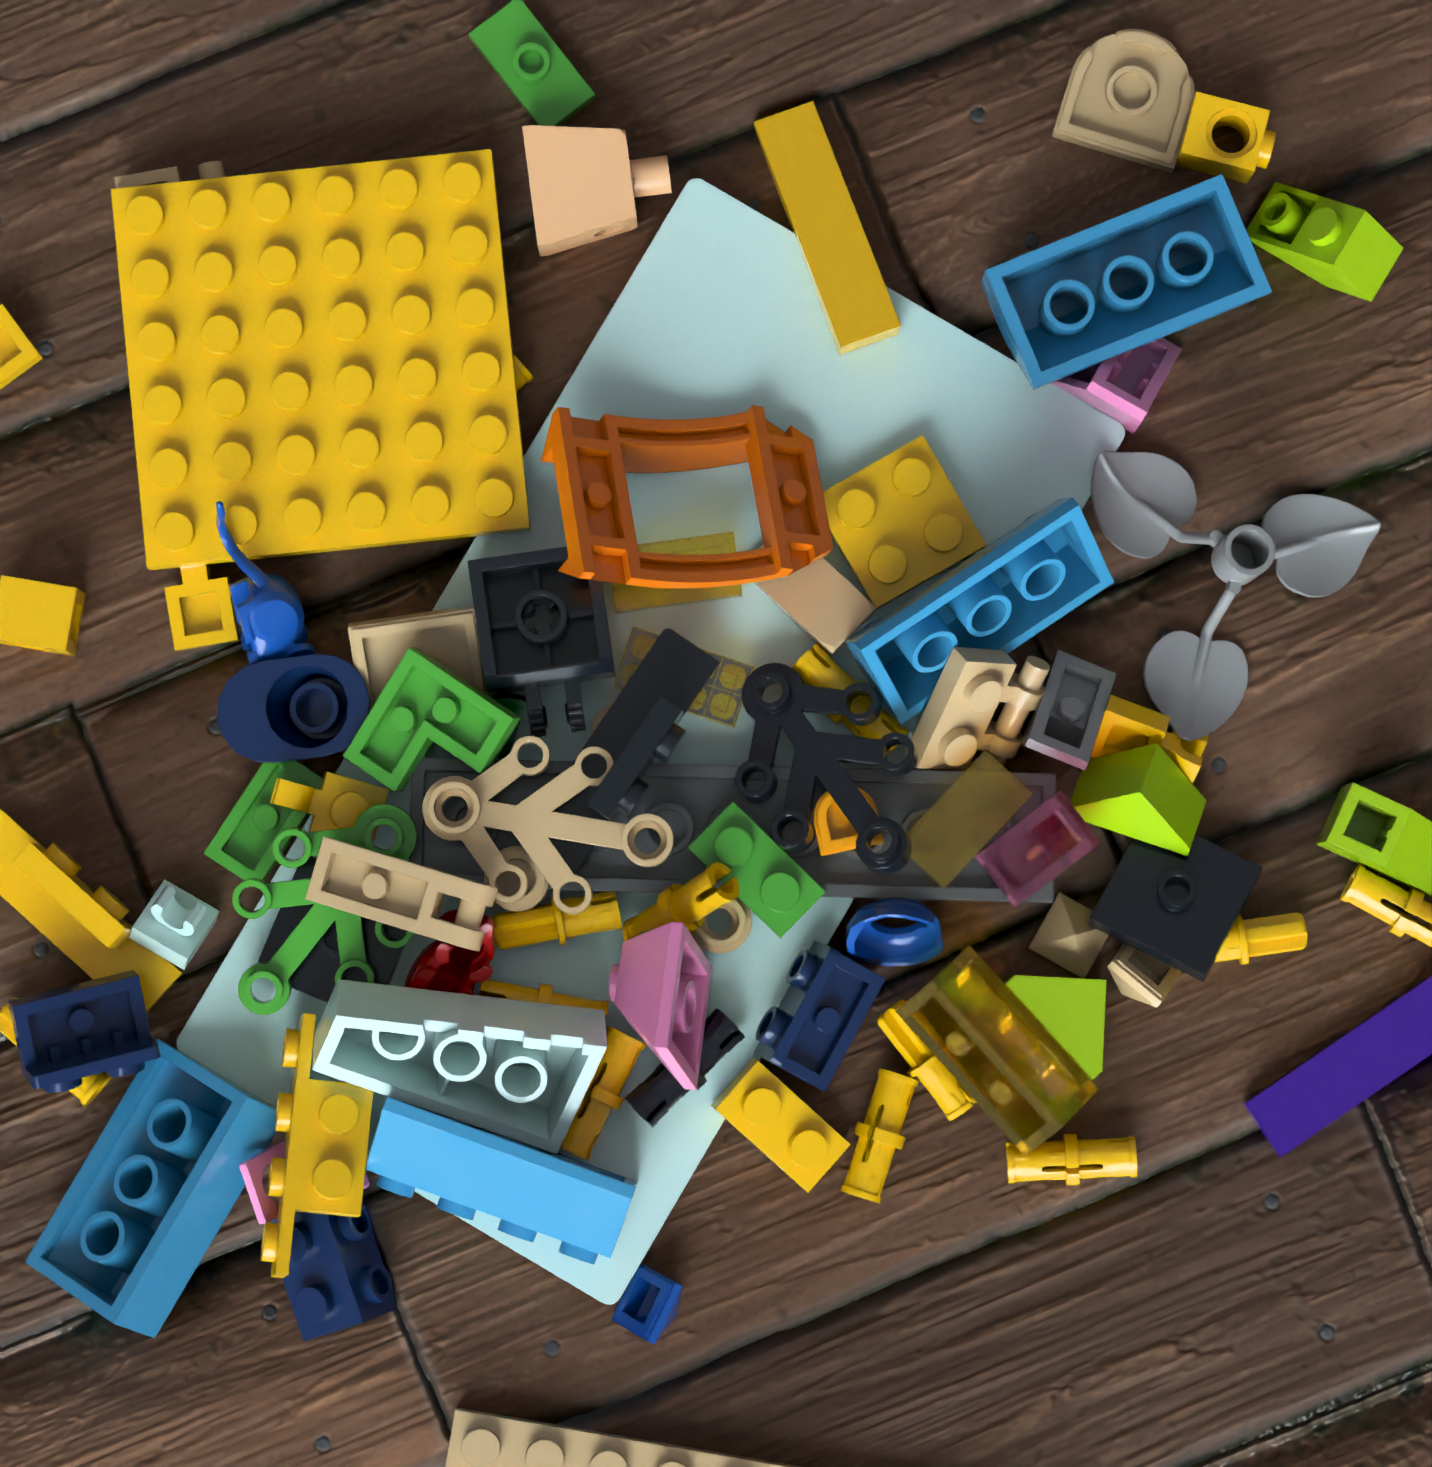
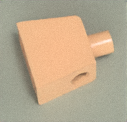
[522,125,672,257]

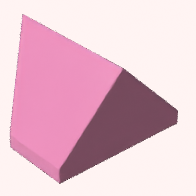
[1052,338,1182,434]

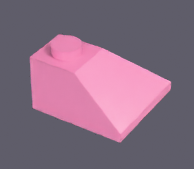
[609,922,712,1090]

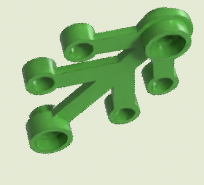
[232,804,417,1015]

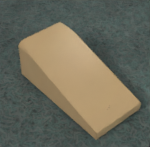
[754,544,877,657]

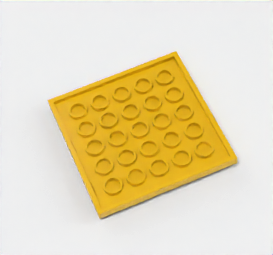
[111,149,531,570]

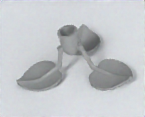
[1091,450,1381,741]

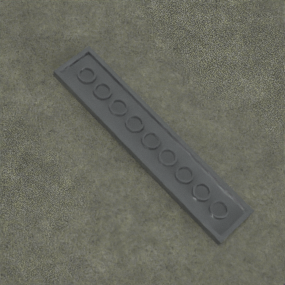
[409,757,1056,903]

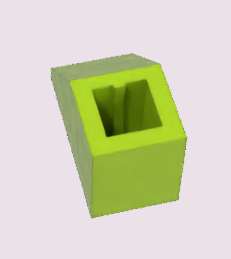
[1246,182,1404,302]
[1316,782,1432,897]

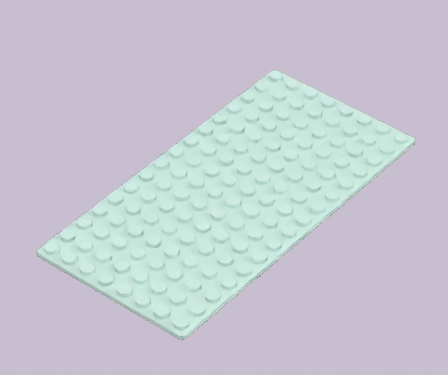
[177,178,1125,1305]

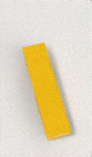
[754,101,901,355]

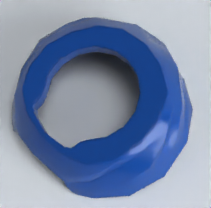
[845,897,944,967]

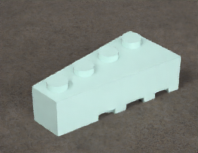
[312,979,607,1154]

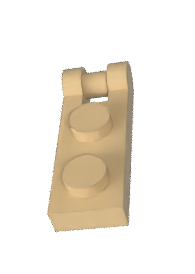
[305,836,498,951]

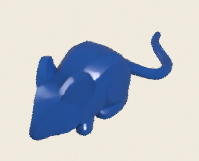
[216,501,315,665]

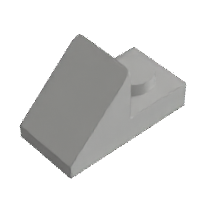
[1021,650,1117,771]

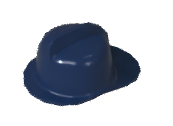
[217,654,370,763]

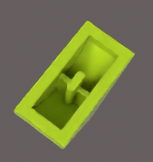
[1066,743,1207,856]
[1002,975,1107,1080]

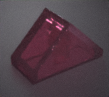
[975,791,1101,907]

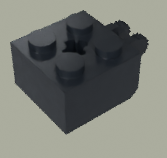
[467,546,616,737]

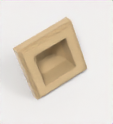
[1028,892,1109,979]
[1107,943,1182,1008]

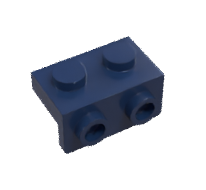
[754,940,885,1092]
[8,970,160,1093]
[270,1200,397,1342]

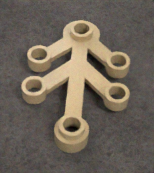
[422,736,674,915]

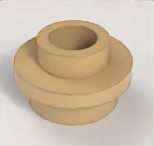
[691,897,752,953]

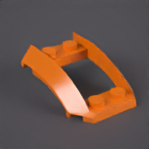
[541,405,834,588]

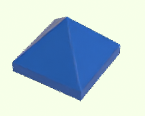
[611,1263,682,1344]

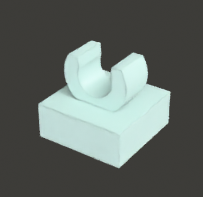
[129,879,220,970]

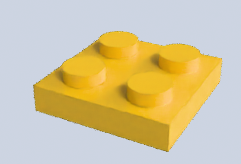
[823,435,986,610]

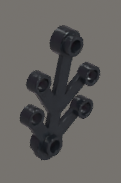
[735,663,918,875]

